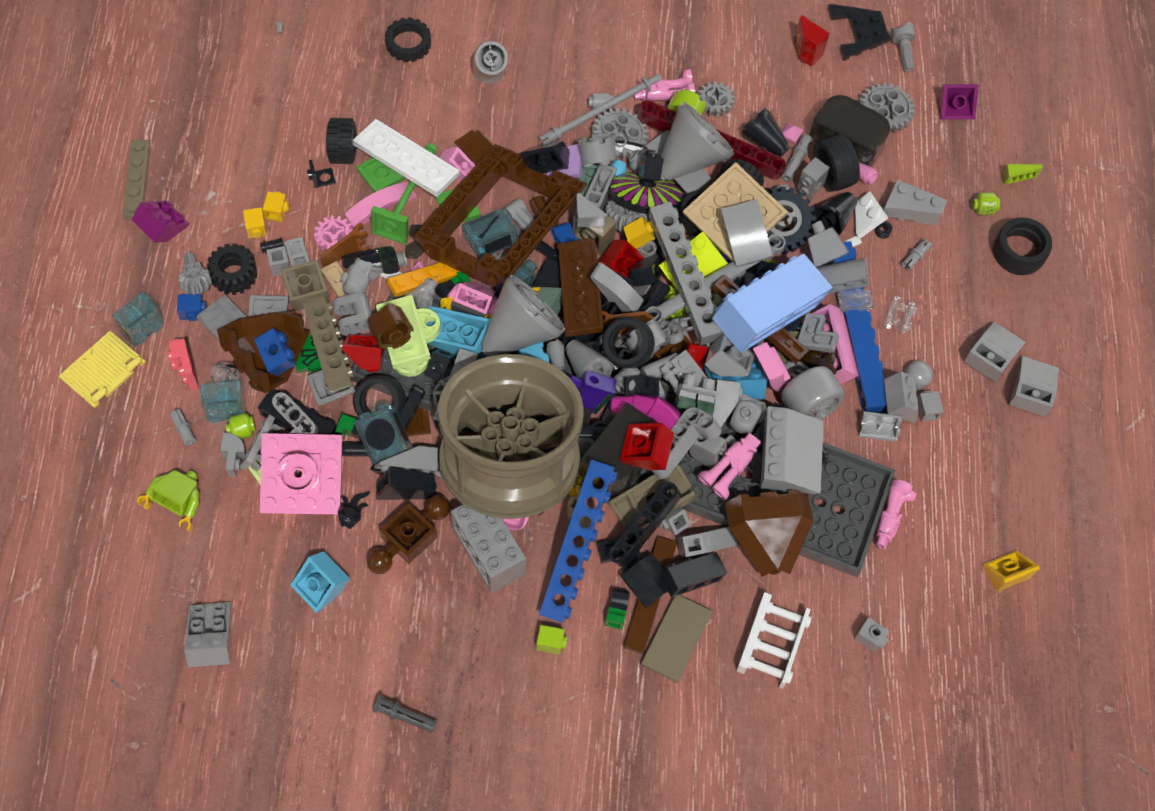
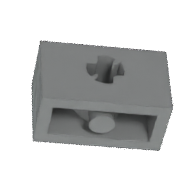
[796,157,830,201]

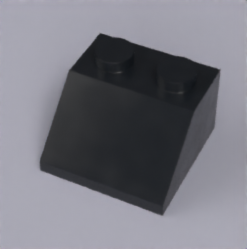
[521,141,570,173]

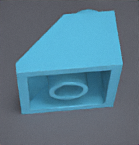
[290,551,350,613]

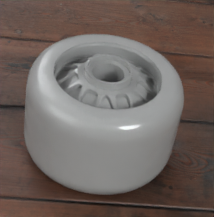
[781,366,845,420]

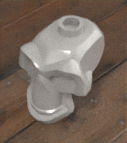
[340,257,383,295]
[730,394,767,434]

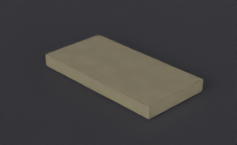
[641,595,713,683]

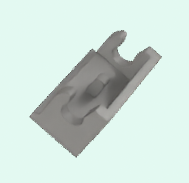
[859,411,902,442]

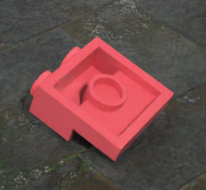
[167,339,199,391]

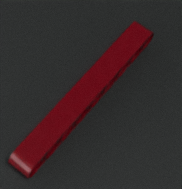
[637,100,786,180]

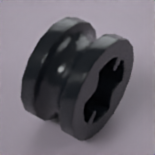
[875,221,892,239]

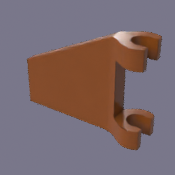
[320,223,370,267]
[602,311,653,335]

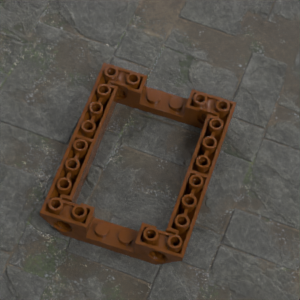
[414,144,587,287]

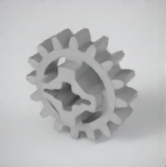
[698,81,735,117]

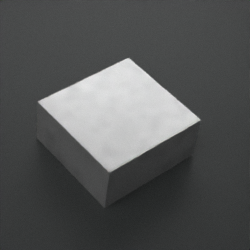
[197,295,246,345]

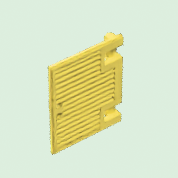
[59,331,146,408]

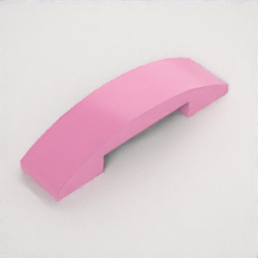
[345,182,417,229]

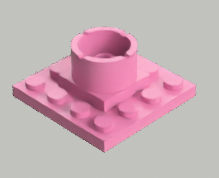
[260,434,343,514]

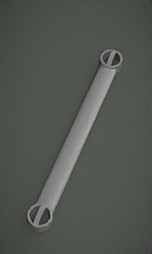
[645,234,786,325]

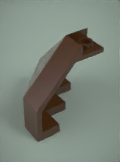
[217,310,310,393]
[725,489,814,577]

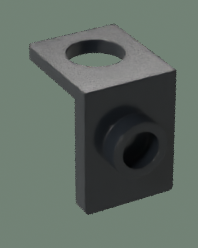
[307,160,336,188]
[425,348,456,381]
[624,374,659,397]

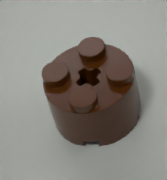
[368,303,414,350]

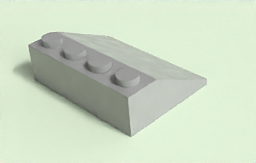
[761,406,823,494]

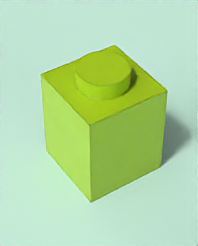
[536,625,568,655]

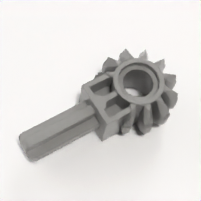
[178,251,212,296]

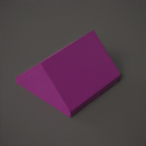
[937,84,979,119]

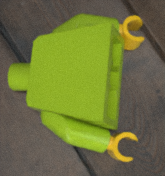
[137,471,199,532]

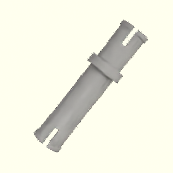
[781,134,813,182]

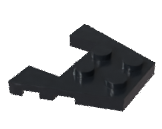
[828,4,889,61]

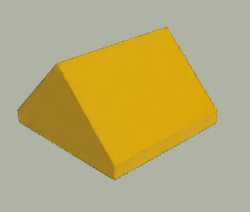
[983,551,1040,592]

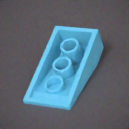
[426,306,491,360]

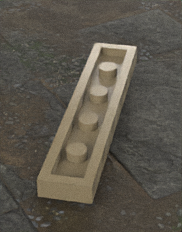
[123,140,151,220]

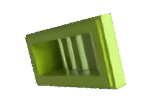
[1003,164,1043,184]

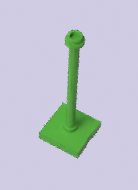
[371,143,437,245]

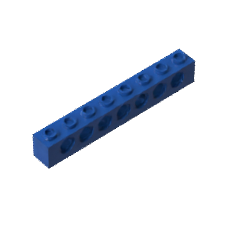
[539,460,618,623]

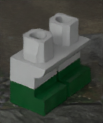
[674,374,717,415]

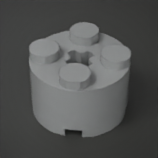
[578,133,617,167]
[625,319,670,359]

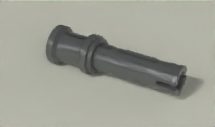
[373,694,437,733]

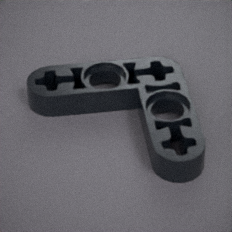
[341,246,400,274]

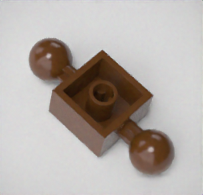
[367,495,450,575]

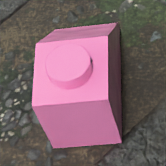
[440,147,476,181]

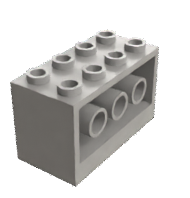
[451,504,526,594]

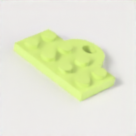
[376,295,441,369]

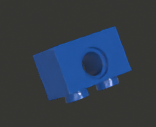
[254,328,296,376]

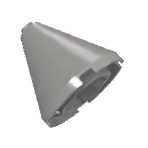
[661,102,735,181]
[482,275,565,357]

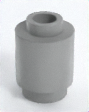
[588,93,614,111]

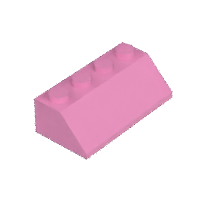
[801,304,859,384]

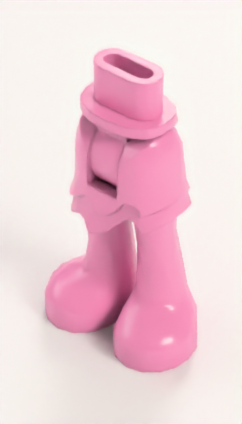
[634,69,695,101]
[697,433,761,500]
[876,480,917,550]

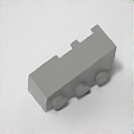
[884,180,948,225]

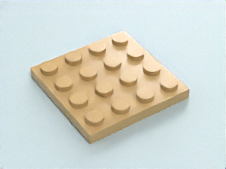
[683,162,788,262]

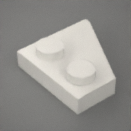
[855,192,889,239]

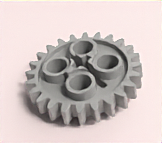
[858,82,915,133]
[591,107,649,160]

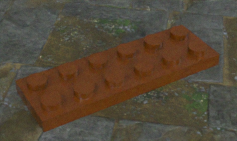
[558,238,604,337]

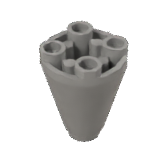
[566,340,613,378]

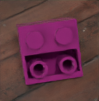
[131,201,189,243]

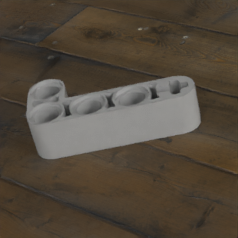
[652,407,721,479]

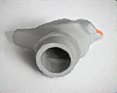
[405,278,439,309]

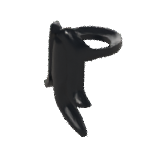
[337,491,370,529]

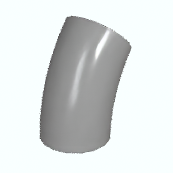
[473,41,508,84]

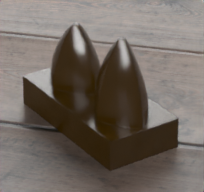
[799,350,837,375]

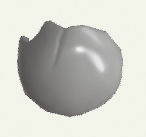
[903,360,934,390]

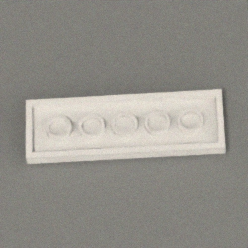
[353,119,460,197]

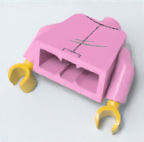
[440,281,498,319]

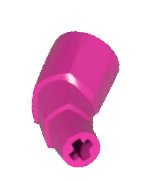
[611,394,683,430]

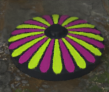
[609,172,682,214]

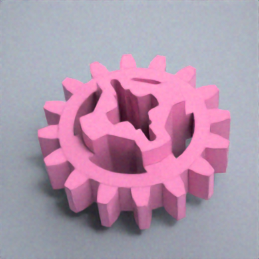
[314,215,353,251]

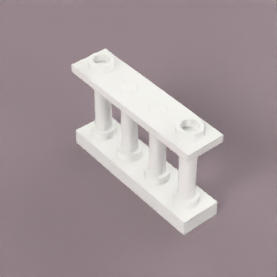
[736,592,812,689]

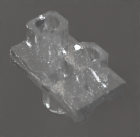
[837,288,874,312]

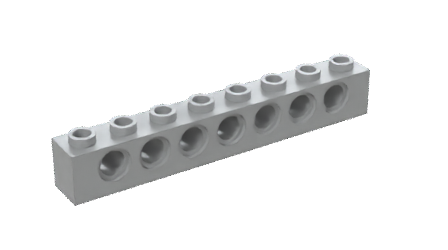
[649,202,723,345]

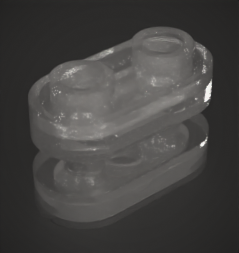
[883,295,918,335]

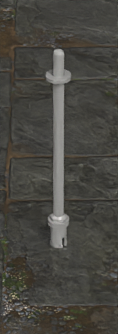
[538,74,662,145]

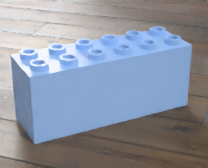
[712,254,833,353]

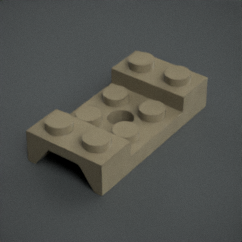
[609,464,699,530]

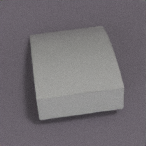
[721,199,773,268]

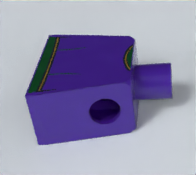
[569,371,616,415]

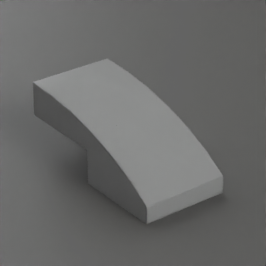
[284,237,310,267]

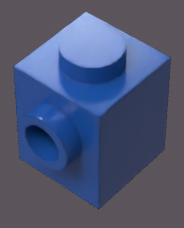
[177,294,207,321]

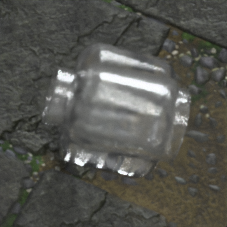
[210,361,240,388]

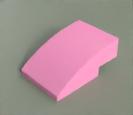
[753,342,791,393]

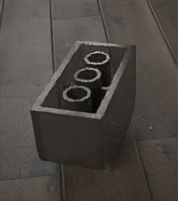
[809,95,890,167]
[579,402,655,495]

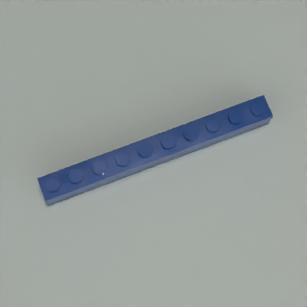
[829,241,887,414]

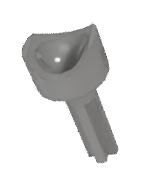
[891,22,915,72]

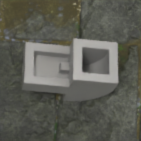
[220,433,246,477]

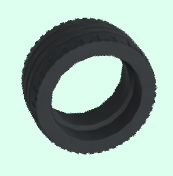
[813,134,860,192]
[993,217,1053,275]

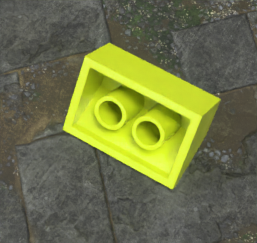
[659,232,728,290]

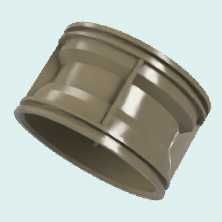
[438,354,583,519]

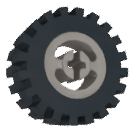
[767,187,816,255]

